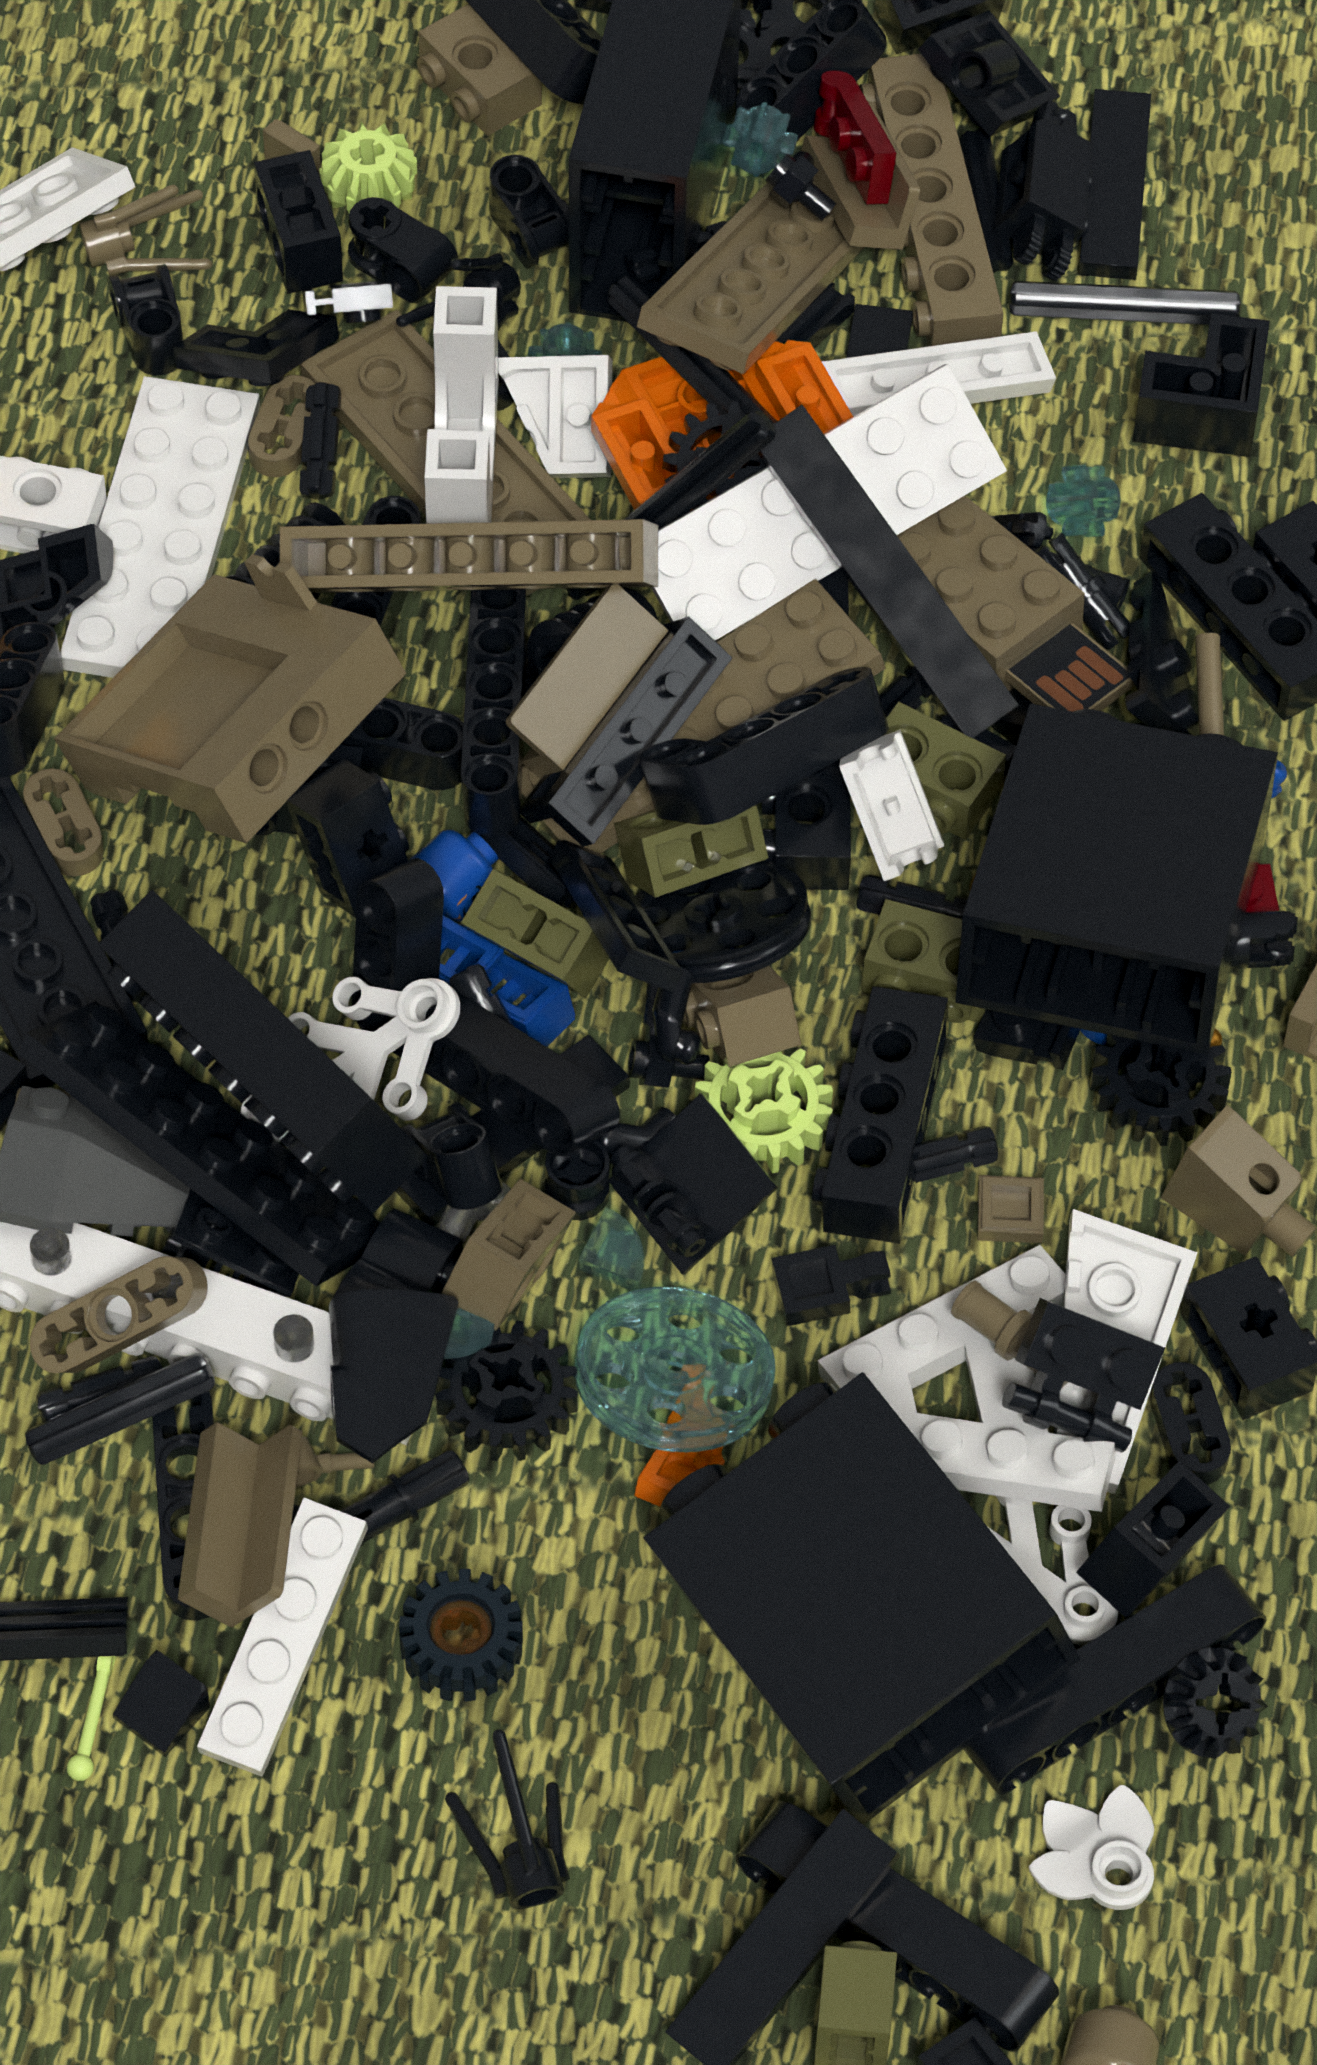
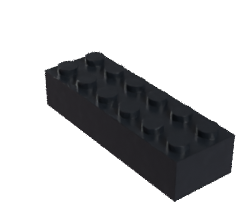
[98,890,428,1213]

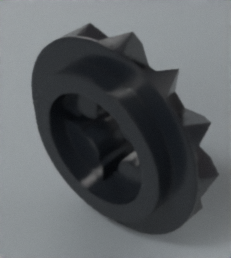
[1163,1647,1268,1759]

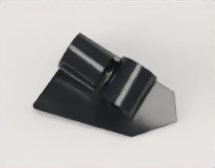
[329,1289,458,1464]

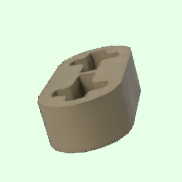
[248,375,315,477]
[23,768,104,877]

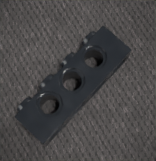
[1139,493,1317,721]
[812,987,949,1244]

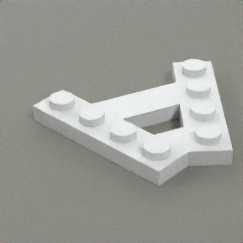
[818,1245,1115,1512]

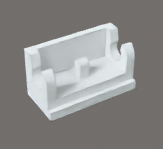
[839,729,945,881]

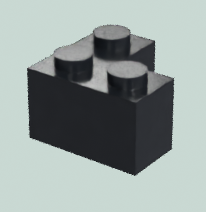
[1133,313,1270,457]

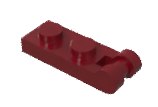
[813,70,897,205]

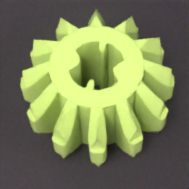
[319,122,417,214]

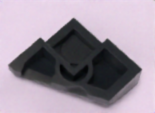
[0,524,113,640]

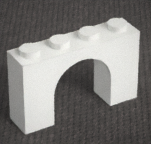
[425,286,499,524]

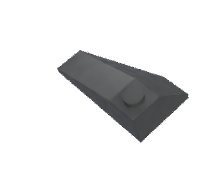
[0,1086,190,1236]

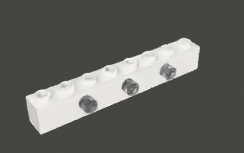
[0,1222,411,1445]

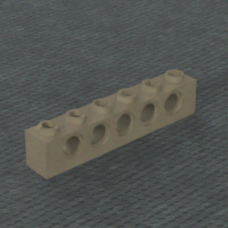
[859,54,1004,347]
[280,519,658,593]

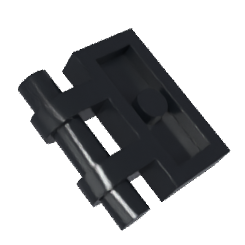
[1002,1298,1165,1453]

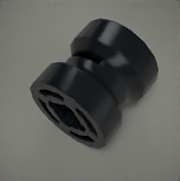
[545,1139,610,1221]

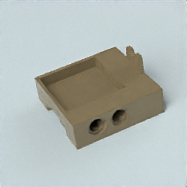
[54,554,406,844]

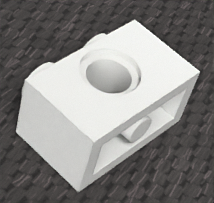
[0,456,107,554]

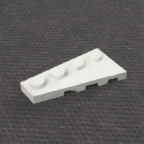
[1054,1209,1198,1494]

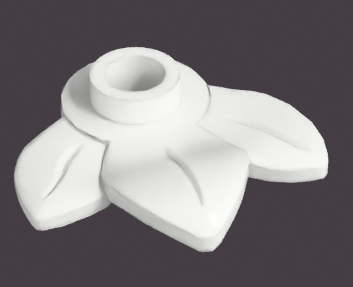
[1029,1785,1154,1910]

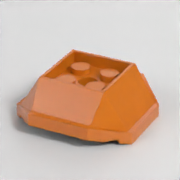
[591,340,853,511]

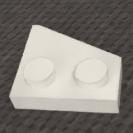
[498,355,613,478]

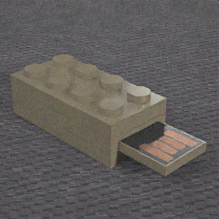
[848,496,1135,712]

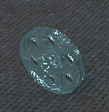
[574,1287,776,1452]

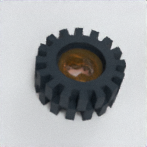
[399,1569,523,1702]

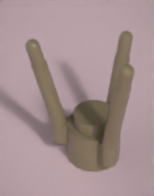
[79,185,212,276]

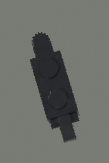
[994,100,1093,281]

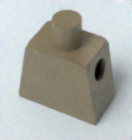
[1161,1105,1317,1258]

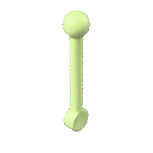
[67,1656,116,1781]

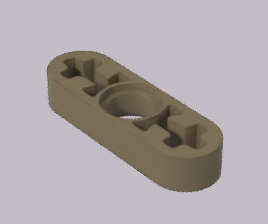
[30,1256,208,1373]

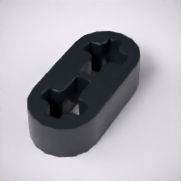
[1150,1362,1231,1485]

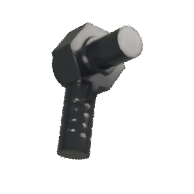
[765,151,837,221]
[628,983,710,1088]

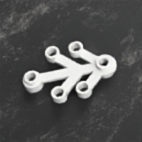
[240,977,460,1142]
[987,1496,1118,1645]

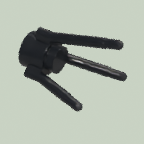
[396,253,521,331]
[445,1729,570,1909]

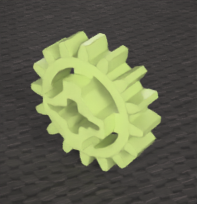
[694,1048,833,1173]

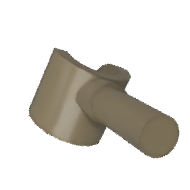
[296,1436,374,1487]

